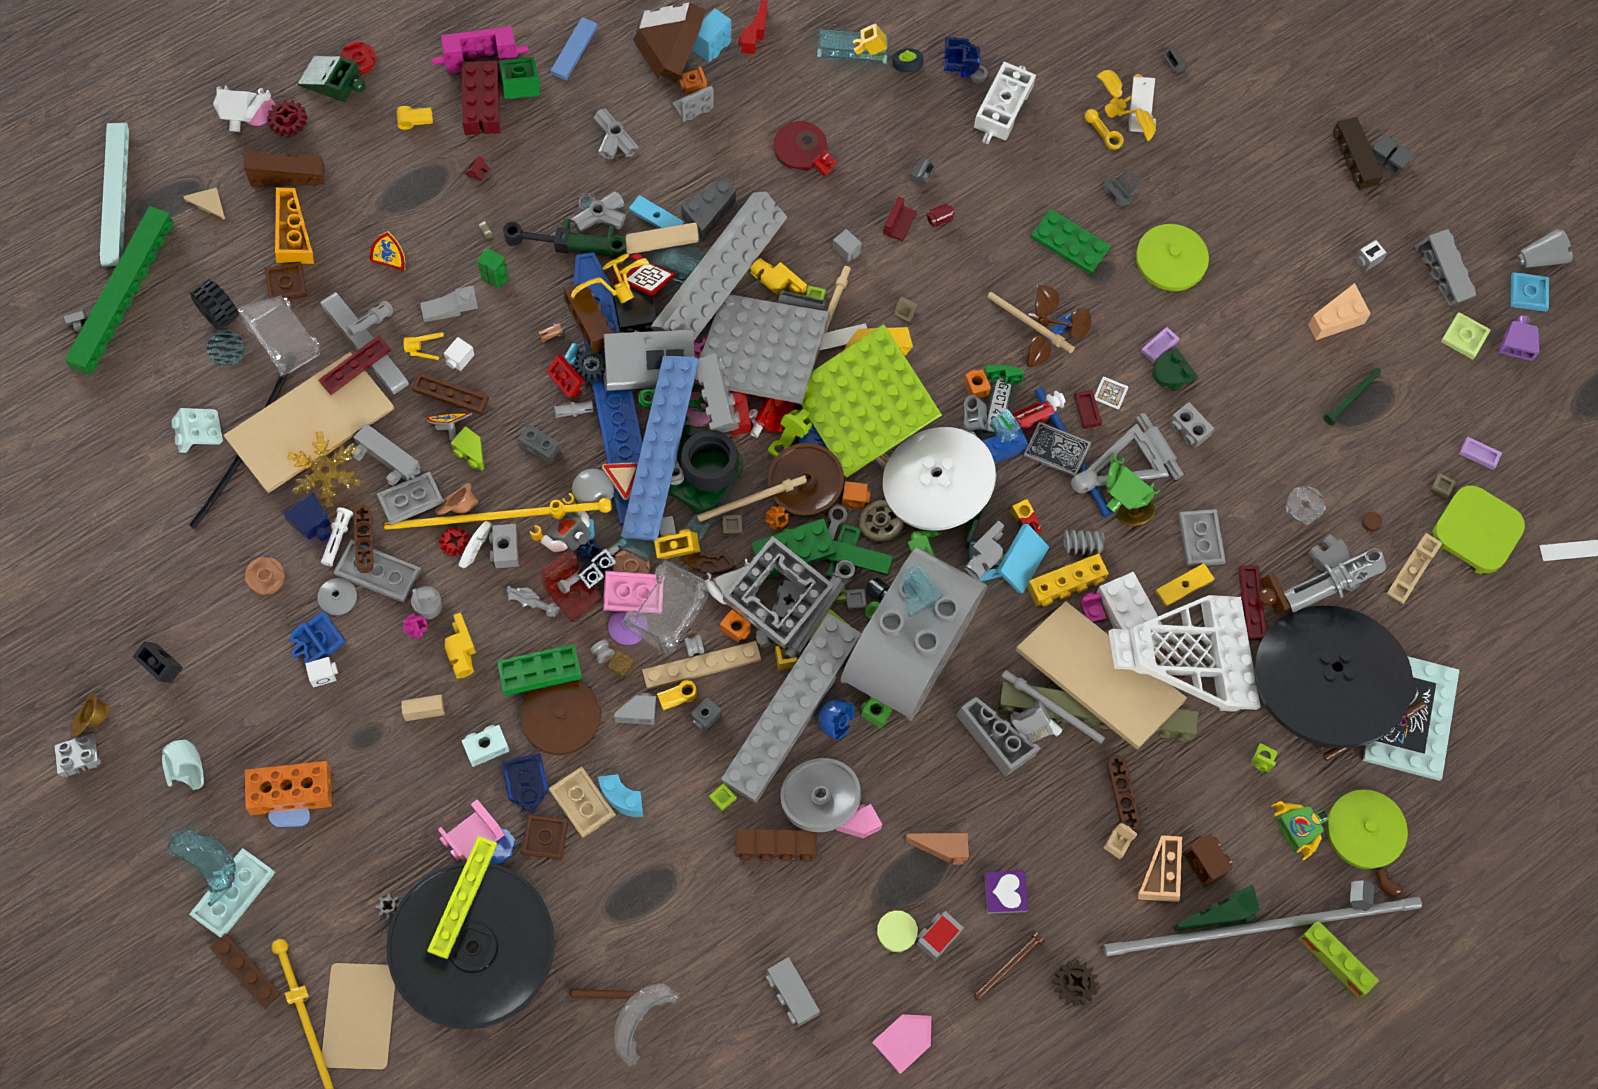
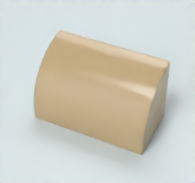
[402,694,445,721]

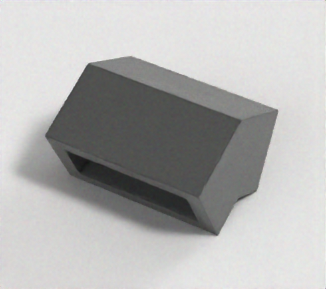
[1163,47,1187,74]
[911,158,936,185]
[1350,880,1374,911]

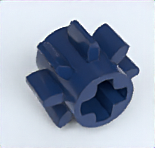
[577,540,600,562]

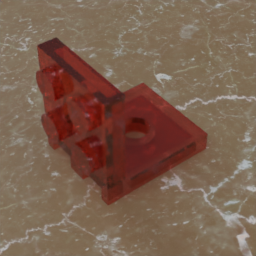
[540,549,603,622]

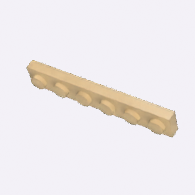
[642,641,761,690]

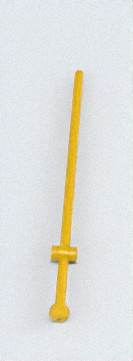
[383,498,612,530]
[271,939,334,1089]

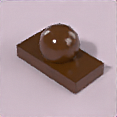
[1258,573,1291,614]

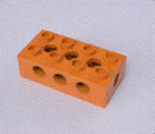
[245,761,332,815]

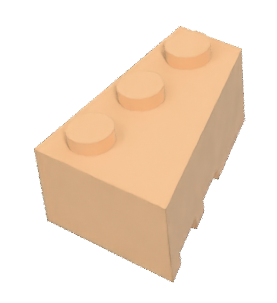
[1308,283,1371,340]
[1138,836,1182,902]

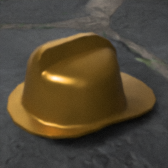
[71,692,110,736]

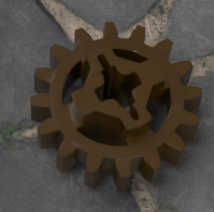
[1053,960,1099,1007]

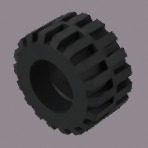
[190,279,239,330]

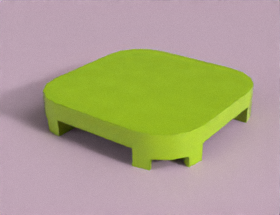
[1432,486,1525,575]

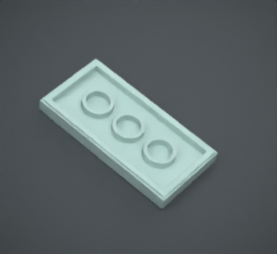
[189,848,276,938]

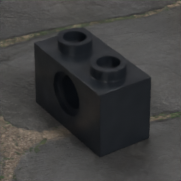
[132,641,183,683]

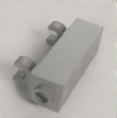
[351,424,421,487]

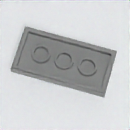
[334,540,421,604]

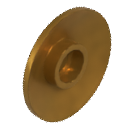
[1117,502,1155,526]

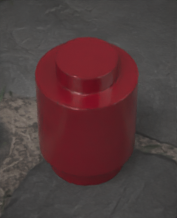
[927,203,955,227]

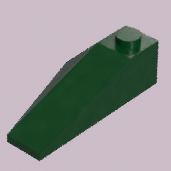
[1173,885,1260,931]

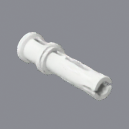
[321,508,354,566]

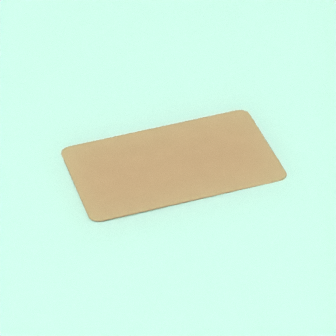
[322,963,395,1070]

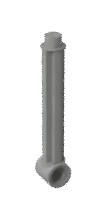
[784,560,855,659]

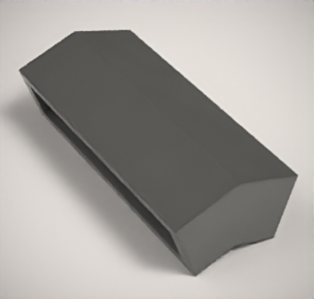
[778,290,826,311]

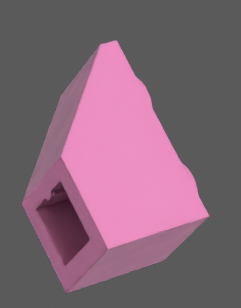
[836,804,882,839]

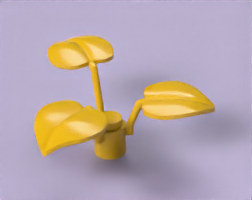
[1096,70,1156,142]
[571,253,650,303]

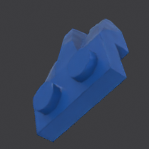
[289,611,347,663]

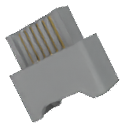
[1011,700,1053,744]

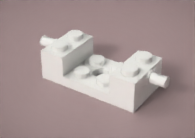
[974,62,1036,144]

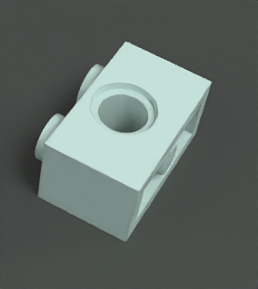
[461,725,510,767]

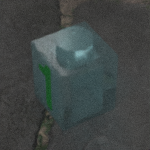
[990,409,1021,443]

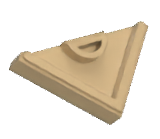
[183,188,225,219]

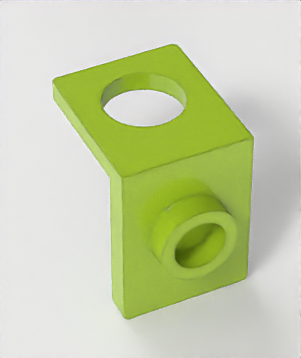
[1250,743,1278,773]

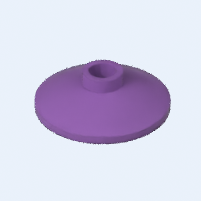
[608,611,647,645]

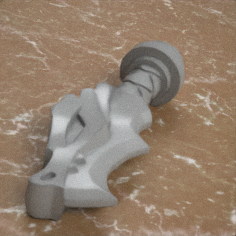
[506,586,559,617]

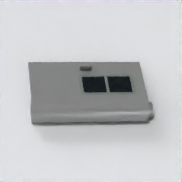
[604,330,695,391]

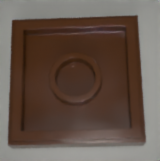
[264,262,307,303]
[522,814,569,860]

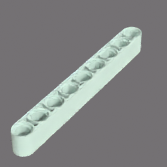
[100,123,129,267]

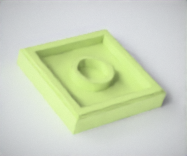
[1441,312,1491,360]

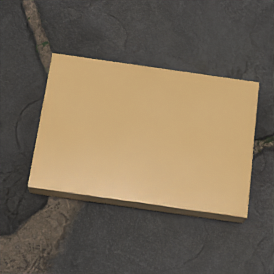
[549,766,616,838]

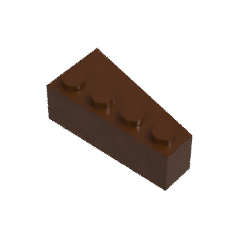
[244,149,325,188]

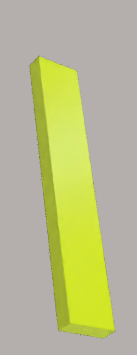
[427,836,498,959]

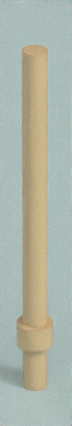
[816,266,851,359]
[987,292,1075,353]
[697,475,807,522]

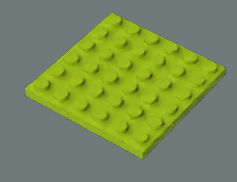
[801,324,942,477]

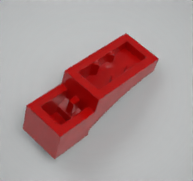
[738,0,768,54]

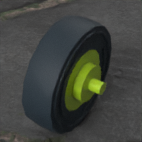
[892,48,924,72]

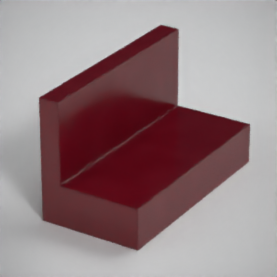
[883,196,917,242]

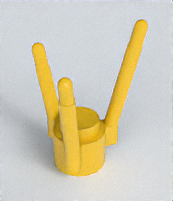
[404,332,444,360]

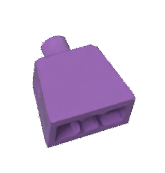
[1498,316,1539,361]

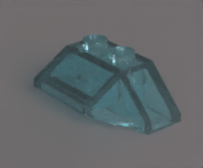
[648,244,707,283]

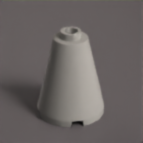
[1517,228,1573,268]

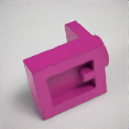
[1080,593,1106,623]

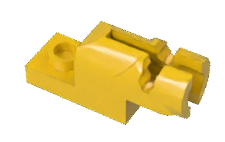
[750,258,807,295]
[445,612,476,679]

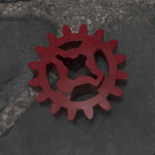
[267,99,308,137]

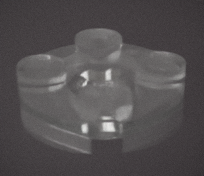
[1286,486,1325,525]

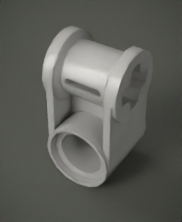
[964,395,988,433]

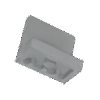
[672,86,714,122]

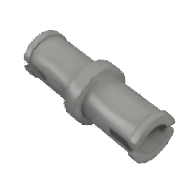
[554,401,593,418]

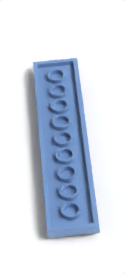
[621,356,699,541]

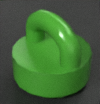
[865,601,880,620]

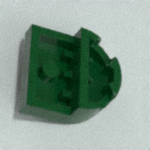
[1152,348,1198,391]

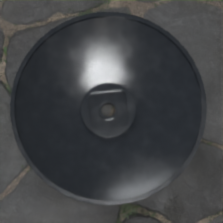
[1254,605,1413,748]
[386,862,555,1029]

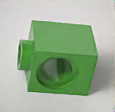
[860,697,893,728]

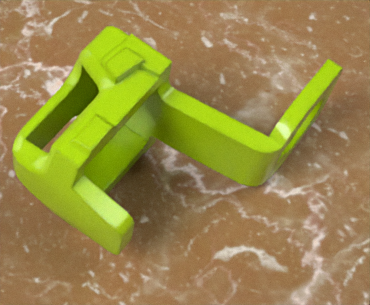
[767,408,813,457]

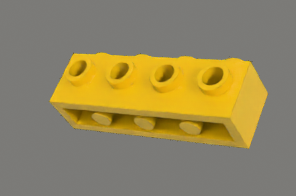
[1027,554,1109,607]

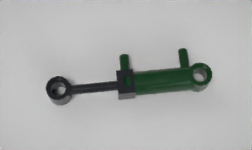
[503,219,627,259]

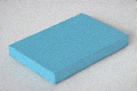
[996,524,1049,593]

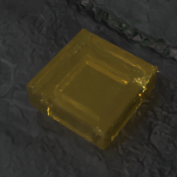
[607,651,634,678]

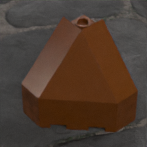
[633,2,705,82]

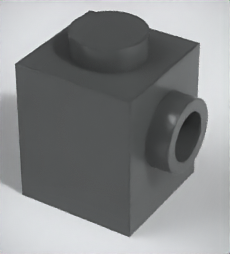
[691,697,722,732]

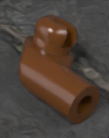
[1377,870,1403,896]

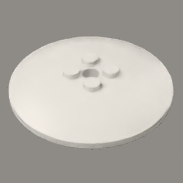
[883,427,996,530]

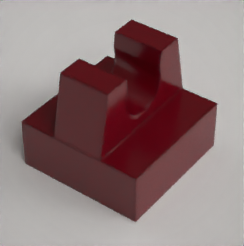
[465,155,490,181]

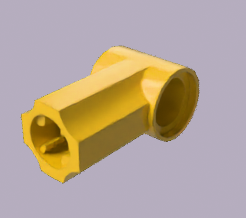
[397,106,433,130]
[657,680,697,711]

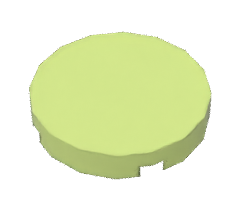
[877,911,918,952]

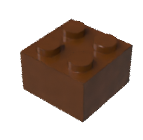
[1182,833,1233,888]

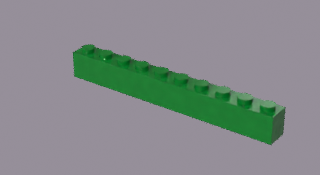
[65,206,174,375]

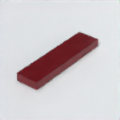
[318,335,391,396]
[1238,565,1266,640]

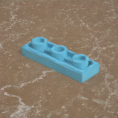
[629,195,684,229]

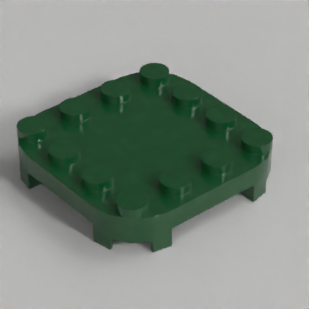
[668,425,743,514]

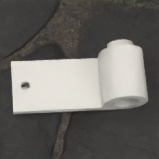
[1129,77,1156,132]

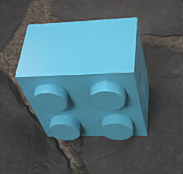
[693,9,732,62]

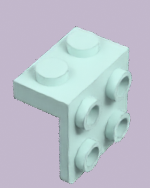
[172,408,223,453]

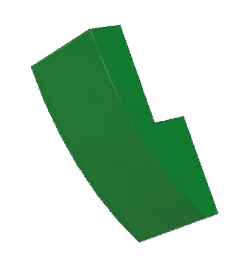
[984,365,1025,385]

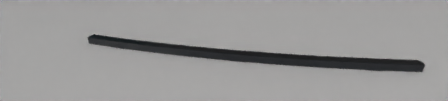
[189,354,296,529]

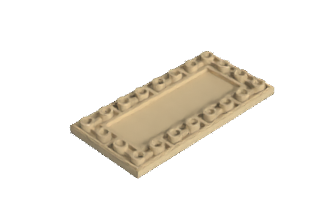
[223,352,394,493]
[1016,601,1187,750]

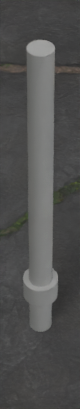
[1002,670,1105,744]

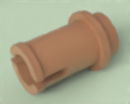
[538,323,563,342]

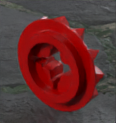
[439,526,470,557]

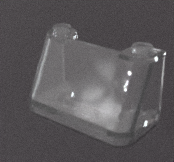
[237,296,320,377]
[623,560,709,656]

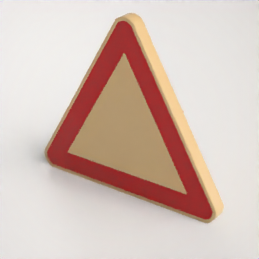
[602,463,638,500]

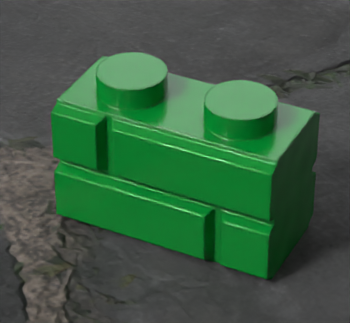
[478,248,509,288]

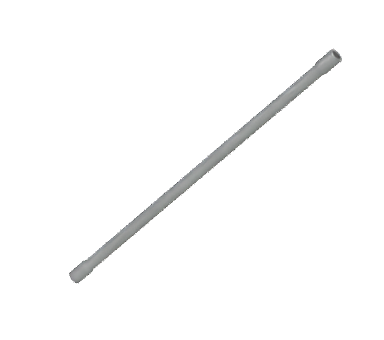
[1103,896,1422,957]

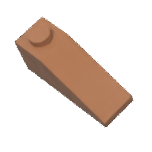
[906,833,969,865]

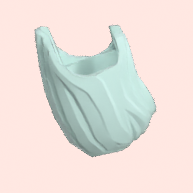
[162,740,204,790]

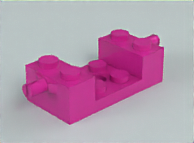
[432,26,529,73]

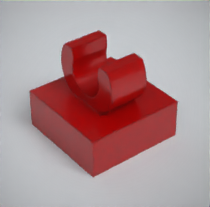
[812,150,837,176]

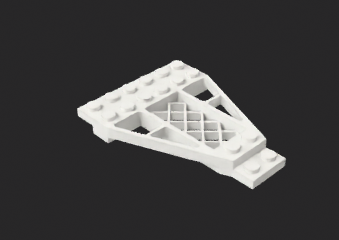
[1108,595,1261,711]

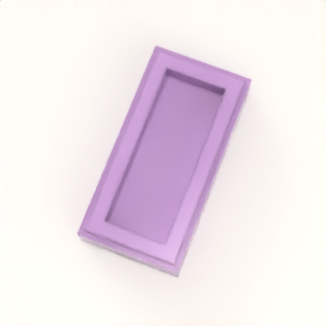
[1141,327,1180,364]
[1459,437,1502,470]

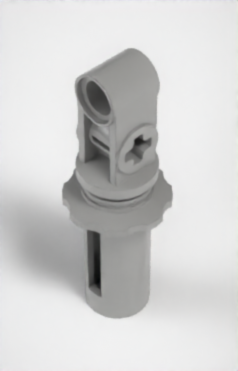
[1284,548,1386,613]

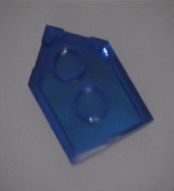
[501,753,549,814]

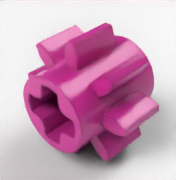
[403,614,427,639]

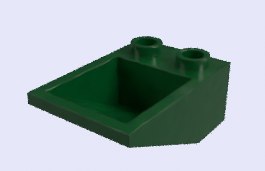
[298,56,366,102]

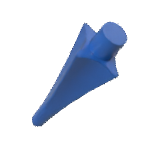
[1046,313,1072,342]

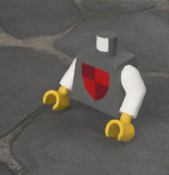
[530,493,591,552]

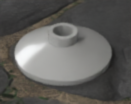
[317,578,357,615]

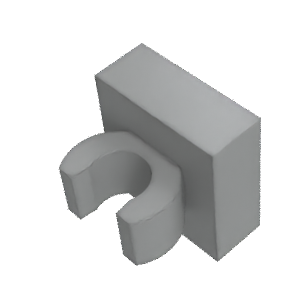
[64,311,87,333]

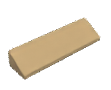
[626,223,699,254]

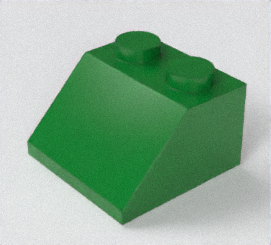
[499,57,540,99]

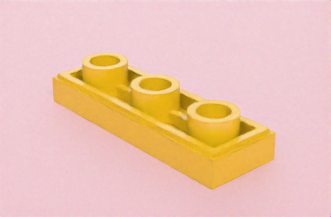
[1155,563,1215,607]

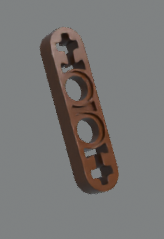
[354,505,374,573]
[1107,755,1140,831]

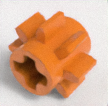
[765,506,789,530]

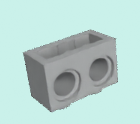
[1169,402,1215,449]

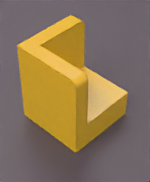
[775,646,798,671]

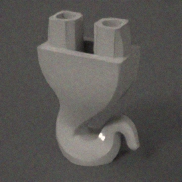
[1309,534,1362,592]

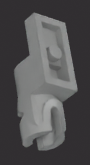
[965,521,1004,580]

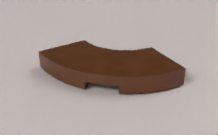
[682,549,736,574]

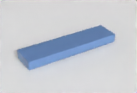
[550,17,598,81]

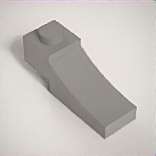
[420,286,478,322]

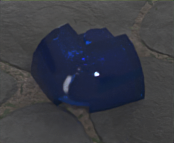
[943,37,981,77]

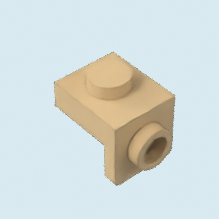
[1103,823,1137,859]

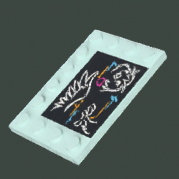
[1362,656,1459,781]

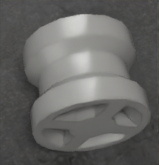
[684,635,704,657]
[590,639,615,664]

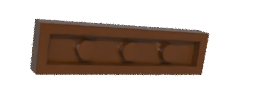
[412,372,489,415]
[210,934,281,1009]

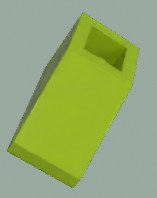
[451,426,484,471]

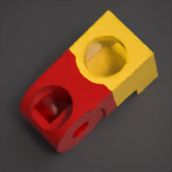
[1009,499,1042,534]

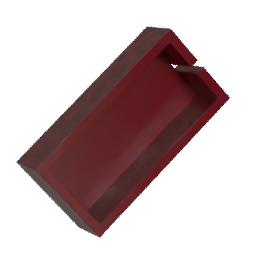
[462,61,501,135]

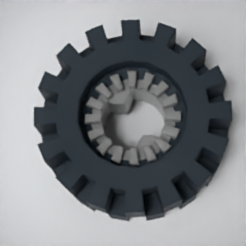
[574,348,606,384]

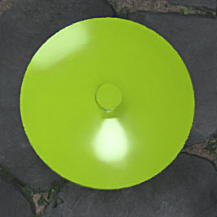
[1136,224,1209,291]
[1326,790,1408,870]

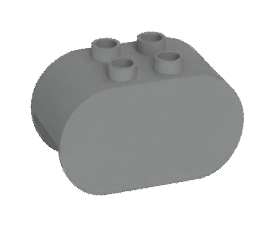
[841,547,987,721]

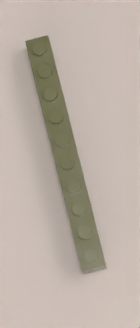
[998,682,1198,741]

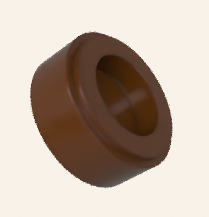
[1362,512,1382,532]

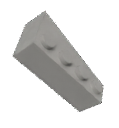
[1415,229,1476,307]
[696,354,741,433]
[956,697,1040,777]

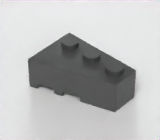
[681,178,736,242]

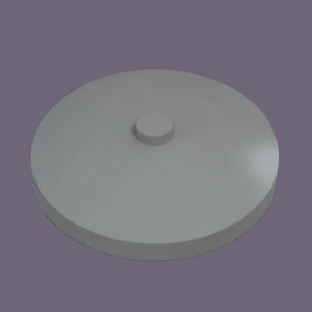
[780,758,861,832]

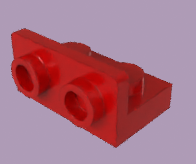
[546,355,584,398]
[754,397,795,433]

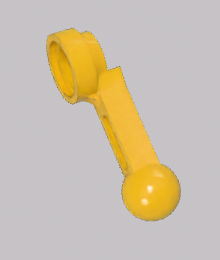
[1085,109,1124,150]

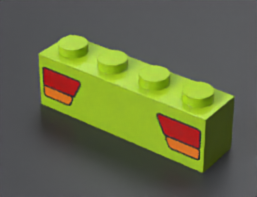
[1299,921,1379,999]

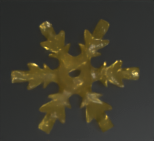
[287,431,362,508]

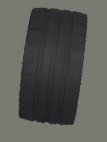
[681,430,739,492]

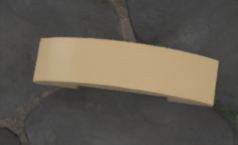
[1387,533,1442,604]

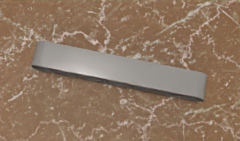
[320,292,409,395]

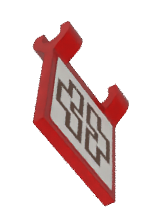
[613,253,675,296]

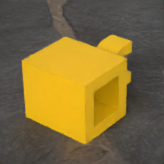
[853,24,887,55]

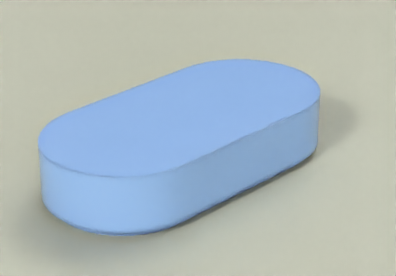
[268,808,310,827]

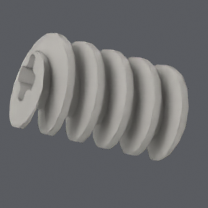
[1063,530,1105,555]

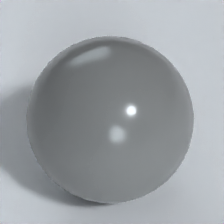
[572,468,614,504]

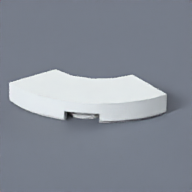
[458,521,492,568]

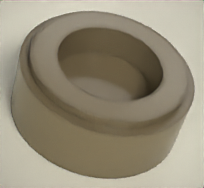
[479,221,493,239]

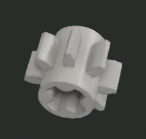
[375,893,399,921]

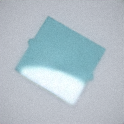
[617,537,660,562]

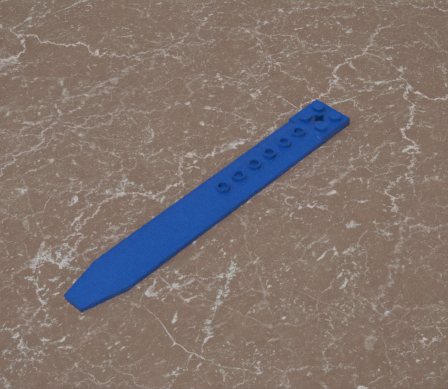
[574,252,643,526]

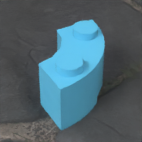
[598,774,643,817]

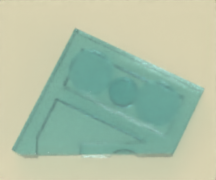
[902,563,943,617]

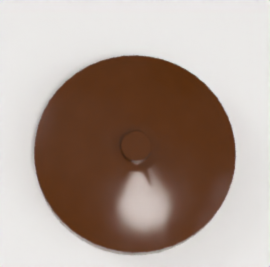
[768,443,844,517]
[520,680,600,755]

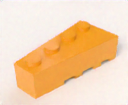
[275,188,314,264]

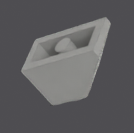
[614,693,656,725]

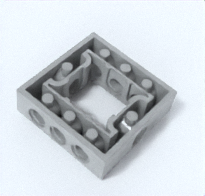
[723,536,834,649]

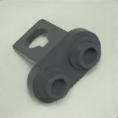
[1103,170,1141,206]

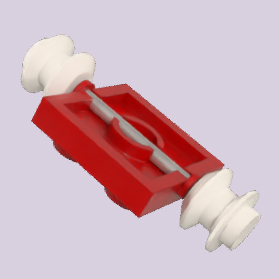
[994,391,1065,433]

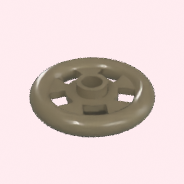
[859,500,904,542]

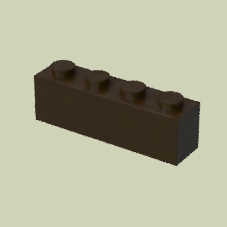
[1333,117,1383,190]

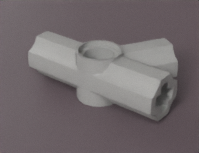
[593,108,638,160]
[571,192,626,233]

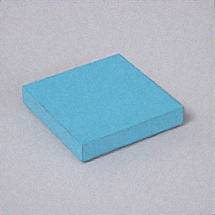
[1511,272,1549,312]

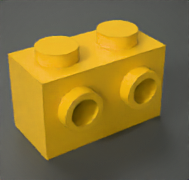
[654,529,701,560]

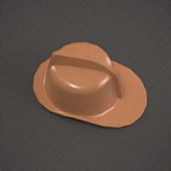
[435,483,478,515]

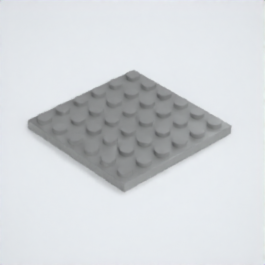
[693,294,830,404]

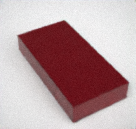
[1074,390,1102,429]

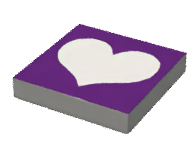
[984,870,1028,914]

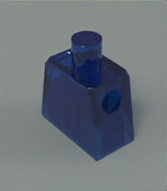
[284,492,331,541]

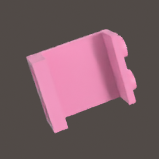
[438,800,505,862]

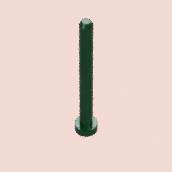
[1323,368,1381,425]

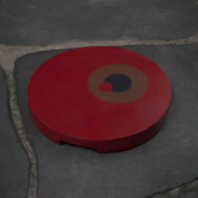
[774,121,827,170]

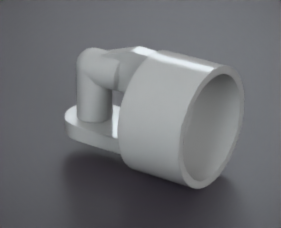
[411,586,443,619]

